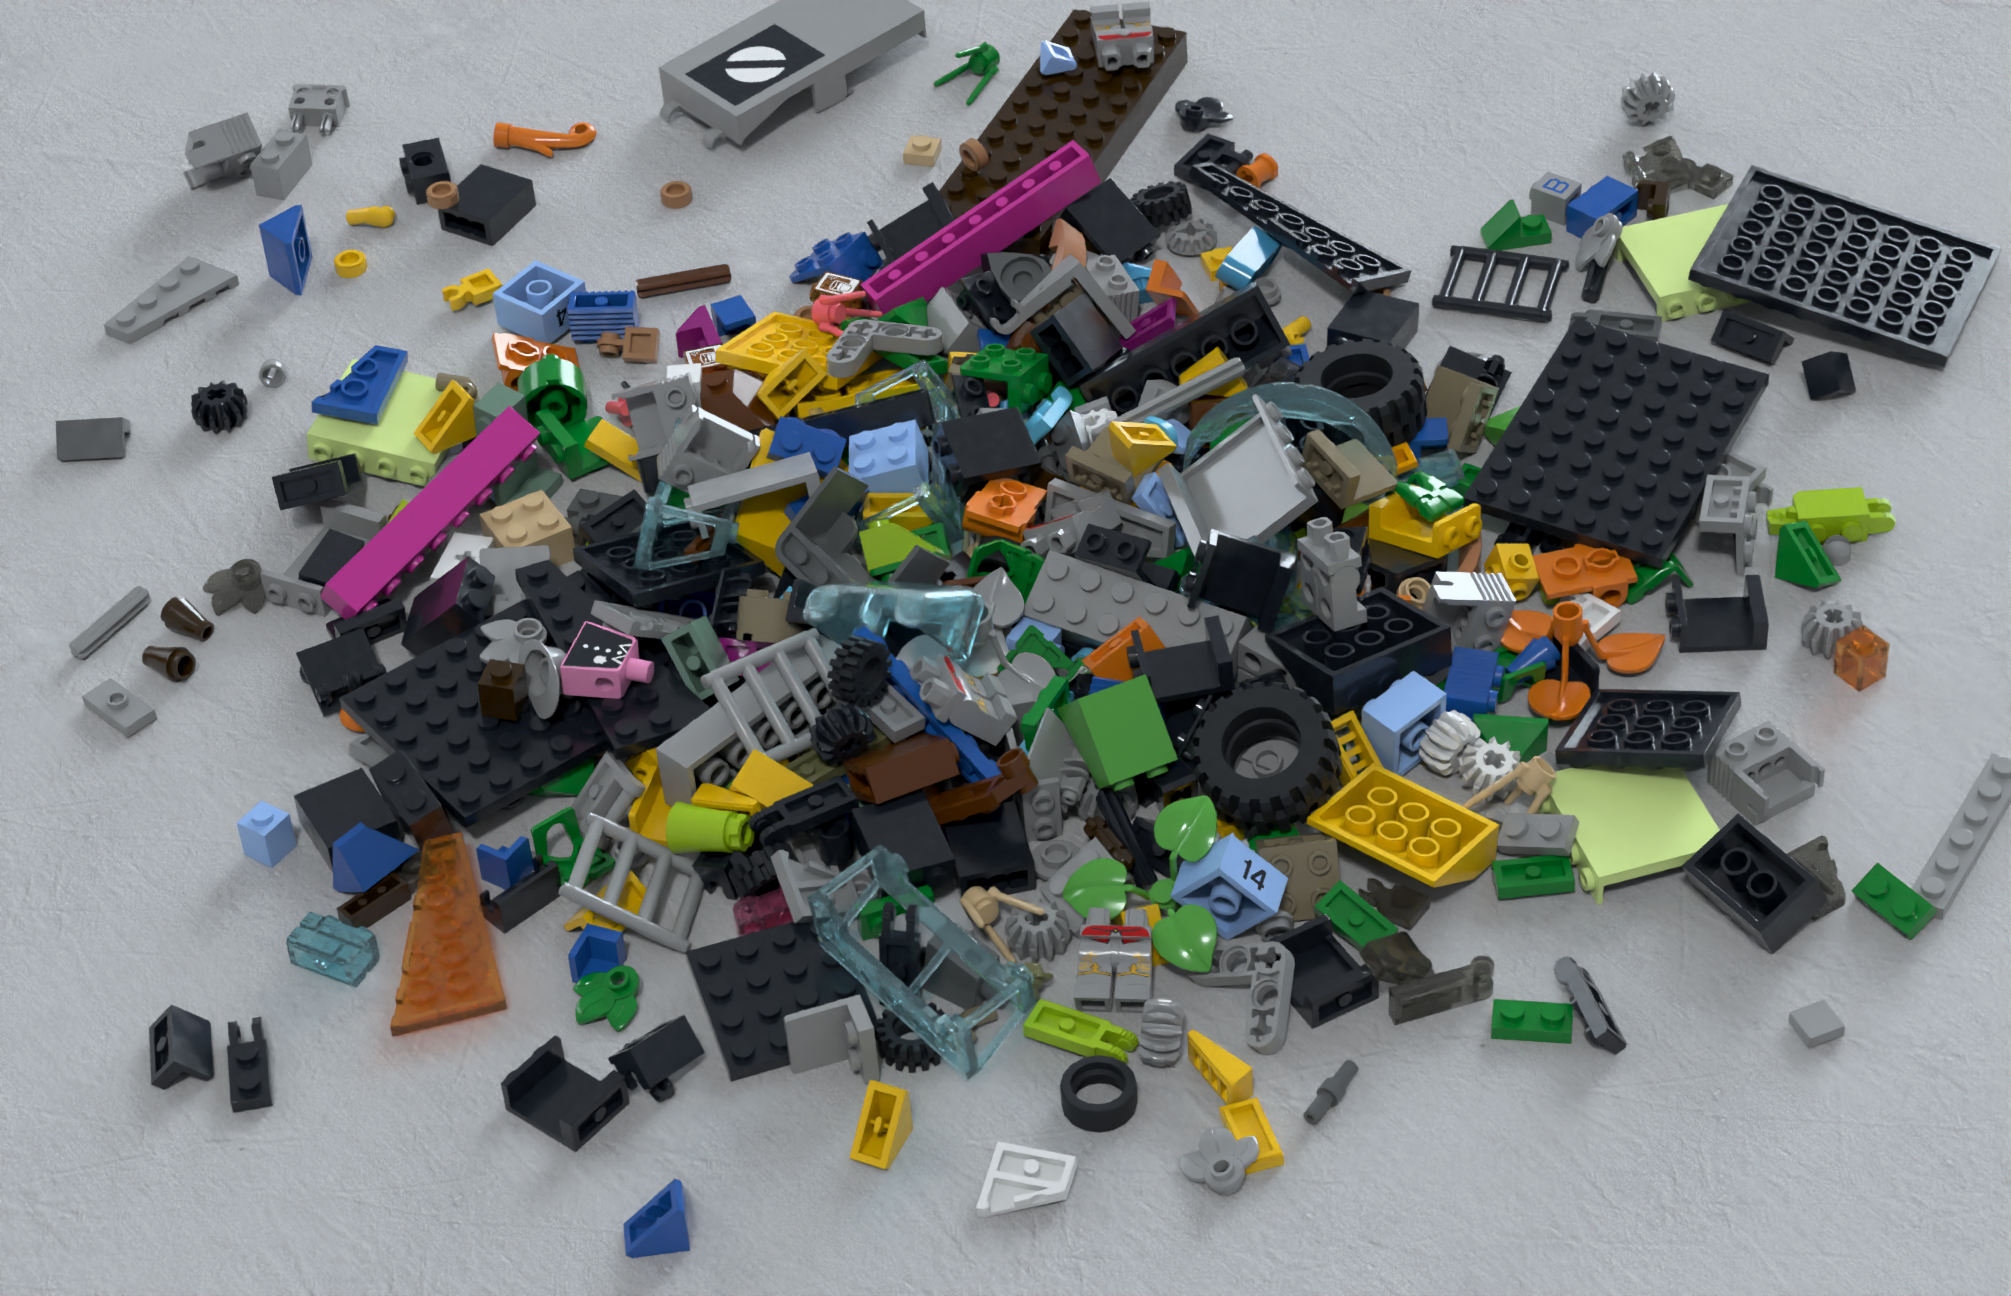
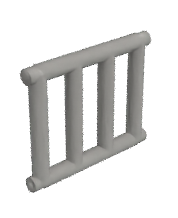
[700,628,848,762]
[559,812,704,953]

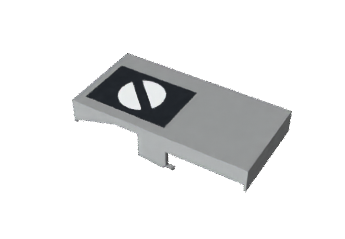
[658,0,927,149]

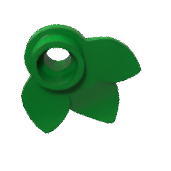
[573,965,640,1032]

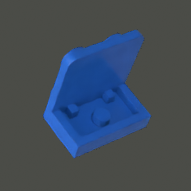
[789,231,883,295]
[766,416,847,478]

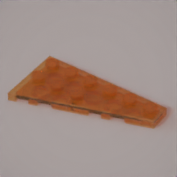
[390,832,507,1037]

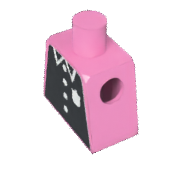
[560,621,654,699]

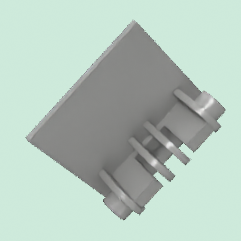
[1027,708,1090,813]

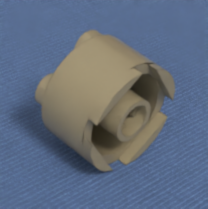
[736,589,807,643]

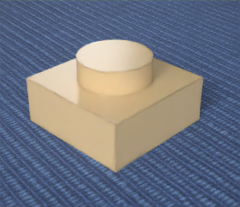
[903,135,942,167]

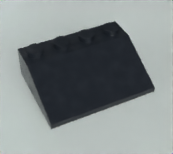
[1265,587,1452,716]

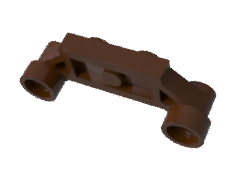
[907,748,1038,825]

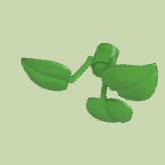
[1063,795,1218,973]

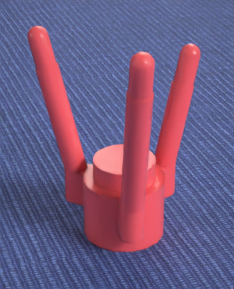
[811,291,883,337]

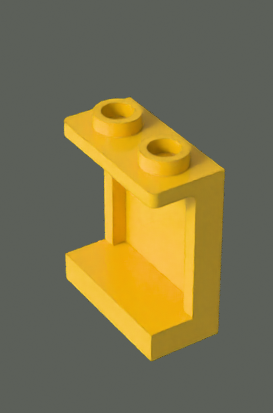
[1369,484,1482,559]

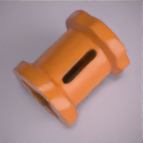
[1237,153,1278,188]

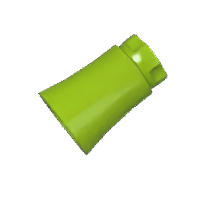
[666,801,755,854]

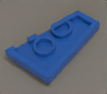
[311,345,408,425]

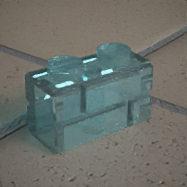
[286,912,380,988]

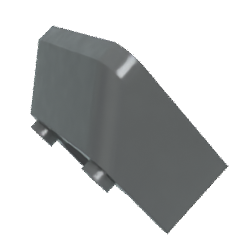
[775,466,950,629]

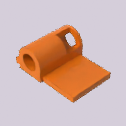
[492,333,580,392]
[962,477,1047,543]
[1532,544,1638,608]

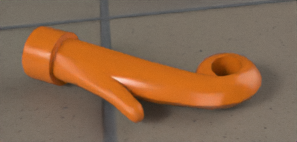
[493,122,596,157]

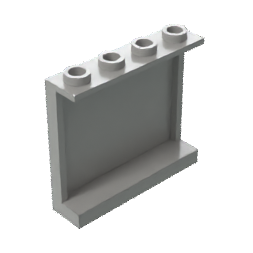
[1157,394,1318,563]

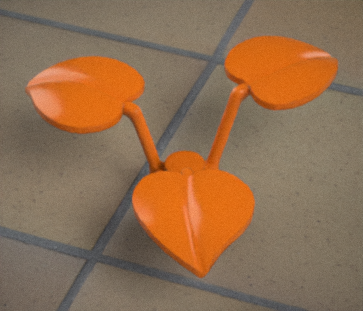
[1500,601,1665,720]

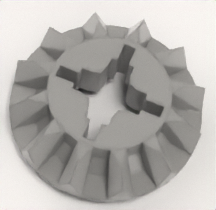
[1165,218,1217,255]

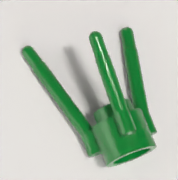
[934,42,1000,106]

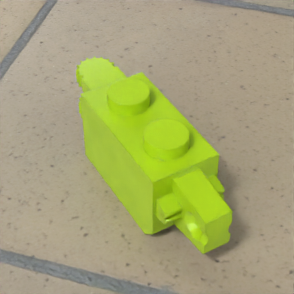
[1766,487,1896,544]

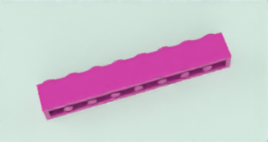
[860,140,1101,315]
[320,406,540,619]

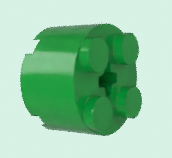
[517,354,587,428]

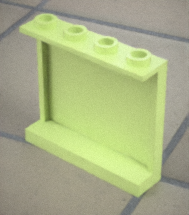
[1613,204,1752,322]
[307,359,479,487]
[1535,765,1719,905]

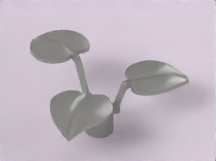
[896,567,1056,702]

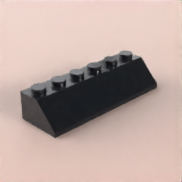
[1076,282,1291,417]

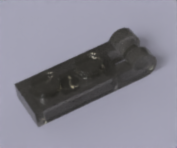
[1389,955,1494,1025]

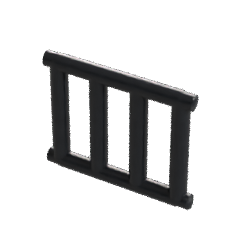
[1431,245,1569,322]

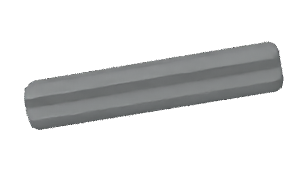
[69,586,151,659]

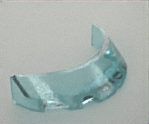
[1182,382,1398,479]

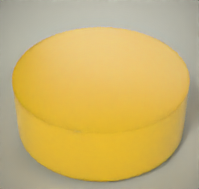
[334,250,367,278]

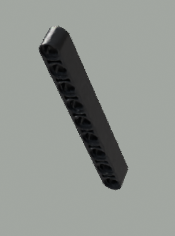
[636,388,936,493]

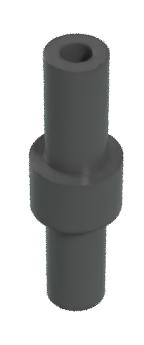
[1303,1060,1358,1124]

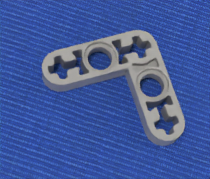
[826,319,943,378]
[1185,941,1295,1055]

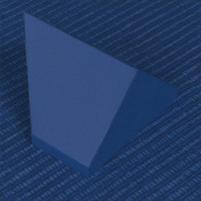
[333,822,420,892]
[623,1179,690,1258]

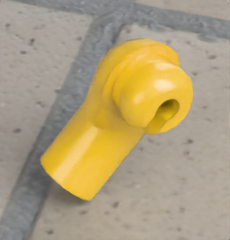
[346,206,395,228]
[1282,316,1311,346]

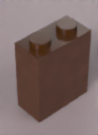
[843,733,960,804]

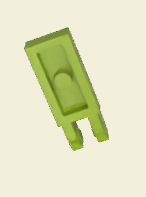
[1023,998,1139,1063]

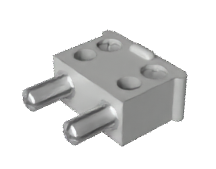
[288,84,350,135]

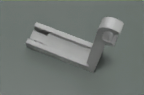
[989,254,1136,339]

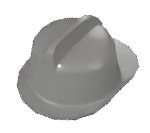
[518,639,567,719]

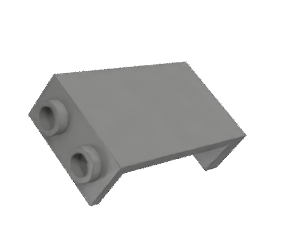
[684,452,821,539]
[260,499,387,617]
[1001,691,1063,842]

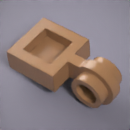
[596,327,660,363]

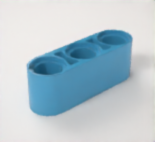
[1215,226,1282,291]

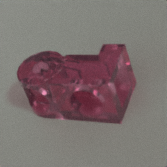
[733,881,794,937]

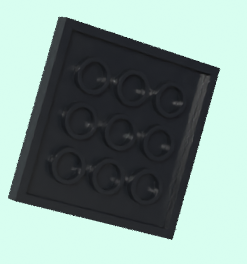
[573,519,765,609]
[1555,689,1741,772]
[686,914,878,1082]

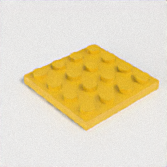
[715,312,883,392]

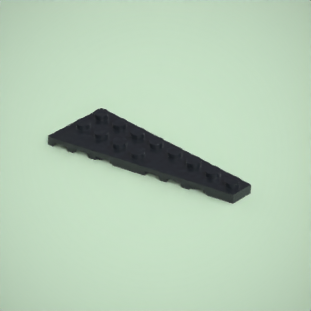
[1188,162,1412,294]
[515,560,710,760]

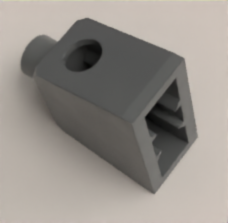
[922,918,1013,1010]

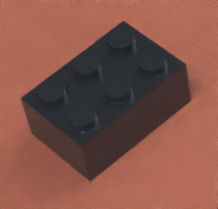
[1682,813,1828,954]

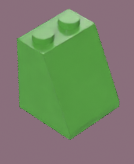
[1057,674,1178,792]

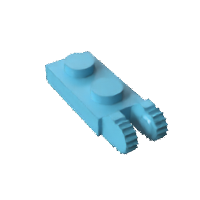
[1025,386,1073,445]

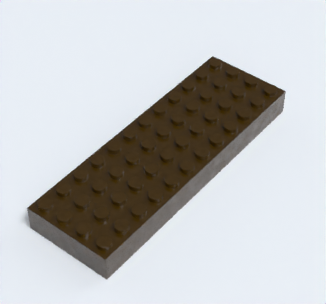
[939,9,1188,260]

